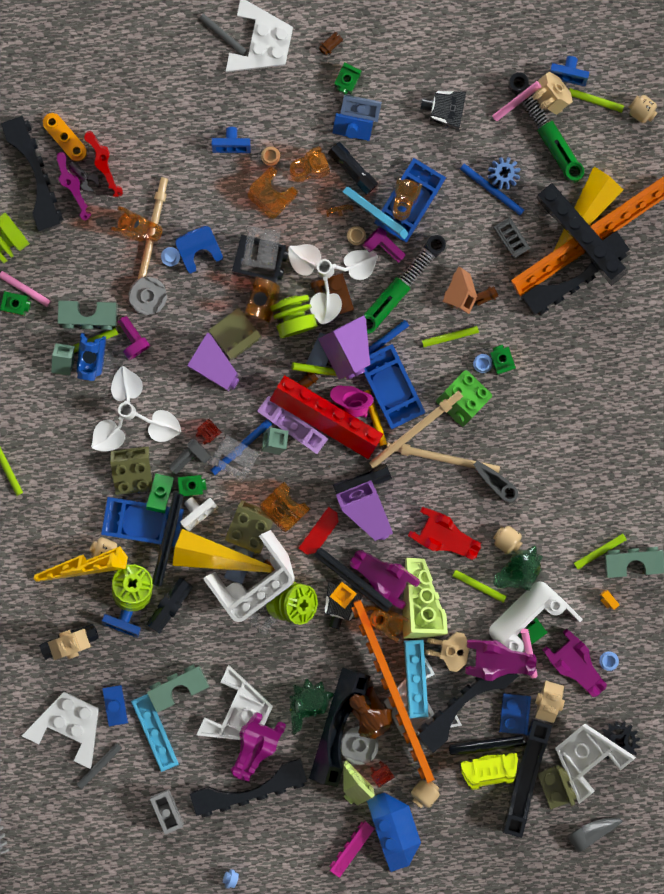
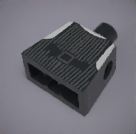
[420,91,466,131]
[325,582,363,630]

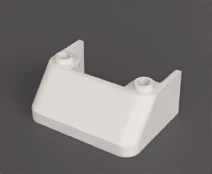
[203,530,294,622]
[489,581,583,652]

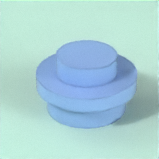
[161,247,180,267]
[473,354,492,373]
[599,651,619,671]
[223,869,239,889]

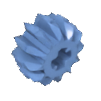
[488,157,520,190]

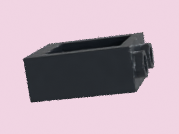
[232,234,289,284]

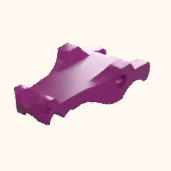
[57,152,91,220]
[350,550,421,609]
[542,628,607,697]
[465,639,537,681]
[230,712,286,781]

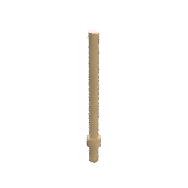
[138,177,168,279]
[369,391,463,468]
[386,442,500,473]

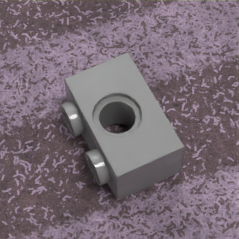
[150,789,184,835]

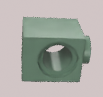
[51,343,75,376]
[261,427,289,455]

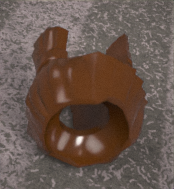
[349,686,393,739]

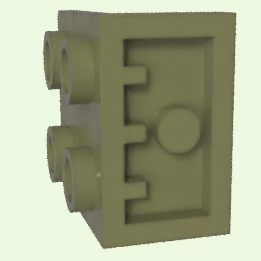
[209,308,262,361]
[110,446,153,495]
[225,500,277,554]
[538,765,577,809]

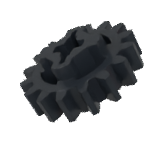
[601,721,640,759]

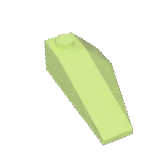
[402,558,448,639]
[343,760,375,805]

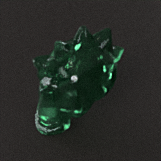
[493,546,543,591]
[289,679,334,735]

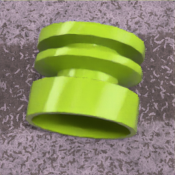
[0,212,30,263]
[270,295,318,338]
[112,564,153,612]
[266,582,318,625]

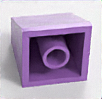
[318,316,370,380]
[187,333,239,392]
[336,481,393,541]

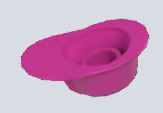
[330,385,374,418]

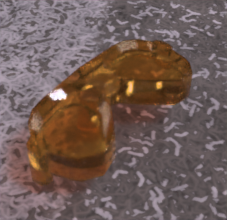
[326,205,353,217]

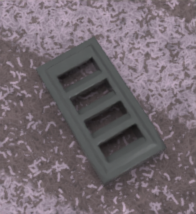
[494,217,530,260]

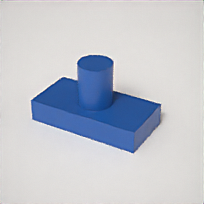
[550,56,589,86]
[332,113,374,141]
[212,127,251,153]
[102,609,141,638]
[102,685,128,726]

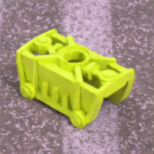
[461,753,518,790]

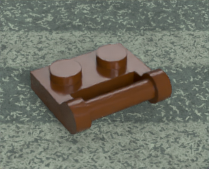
[310,273,354,315]

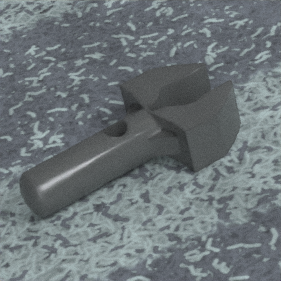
[69,161,99,192]

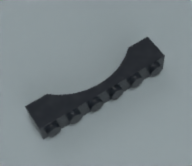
[1,116,64,233]
[537,183,626,286]
[521,231,630,316]
[309,667,371,787]
[416,674,519,753]
[502,719,552,838]
[190,758,308,818]

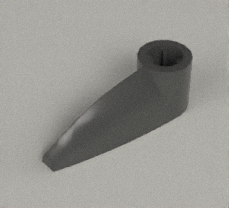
[473,461,518,503]
[567,818,623,853]

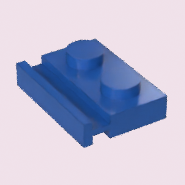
[499,693,531,735]

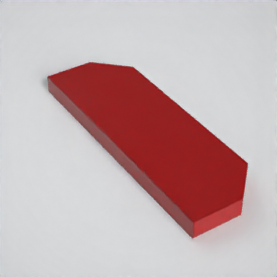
[298,507,339,554]

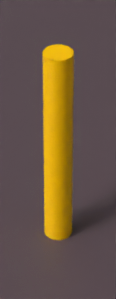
[363,389,387,446]

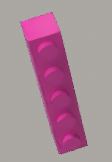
[329,821,375,878]

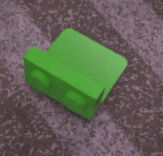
[436,370,492,427]

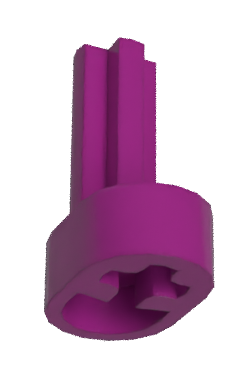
[362,226,406,263]
[118,316,150,360]

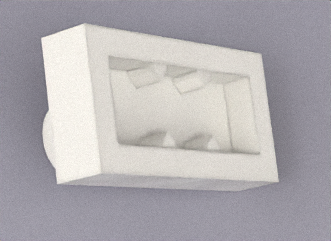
[180,497,219,531]

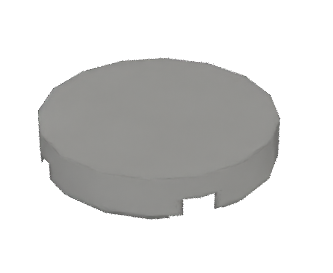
[128,277,167,315]
[341,726,379,765]

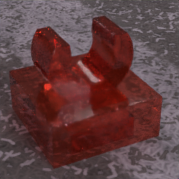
[196,419,222,445]
[370,761,395,787]

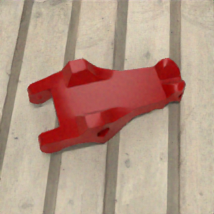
[84,131,123,197]
[408,507,481,560]

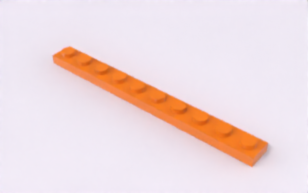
[511,176,664,297]
[351,599,435,783]

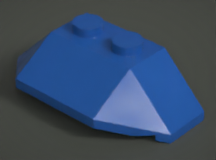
[367,793,421,872]

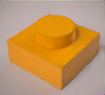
[330,582,357,609]
[600,590,620,610]

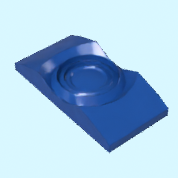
[374,158,446,243]
[364,344,426,430]
[101,497,184,547]

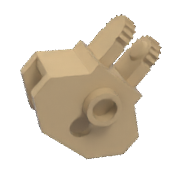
[532,72,573,115]
[48,629,91,660]
[425,632,469,672]
[535,680,565,723]

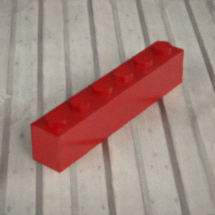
[270,375,383,459]

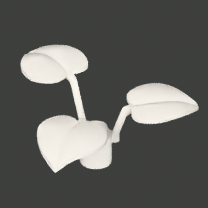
[288,244,378,325]
[91,366,181,452]

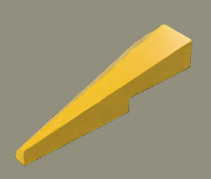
[554,167,624,251]
[172,529,274,573]
[33,546,128,582]

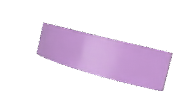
[258,396,328,454]

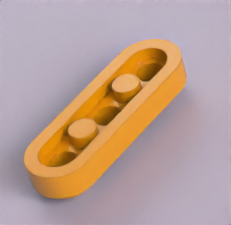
[43,113,87,162]

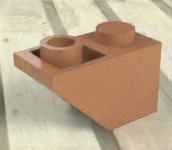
[442,267,477,314]

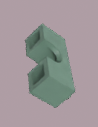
[58,301,118,330]
[604,547,664,578]
[147,664,210,713]

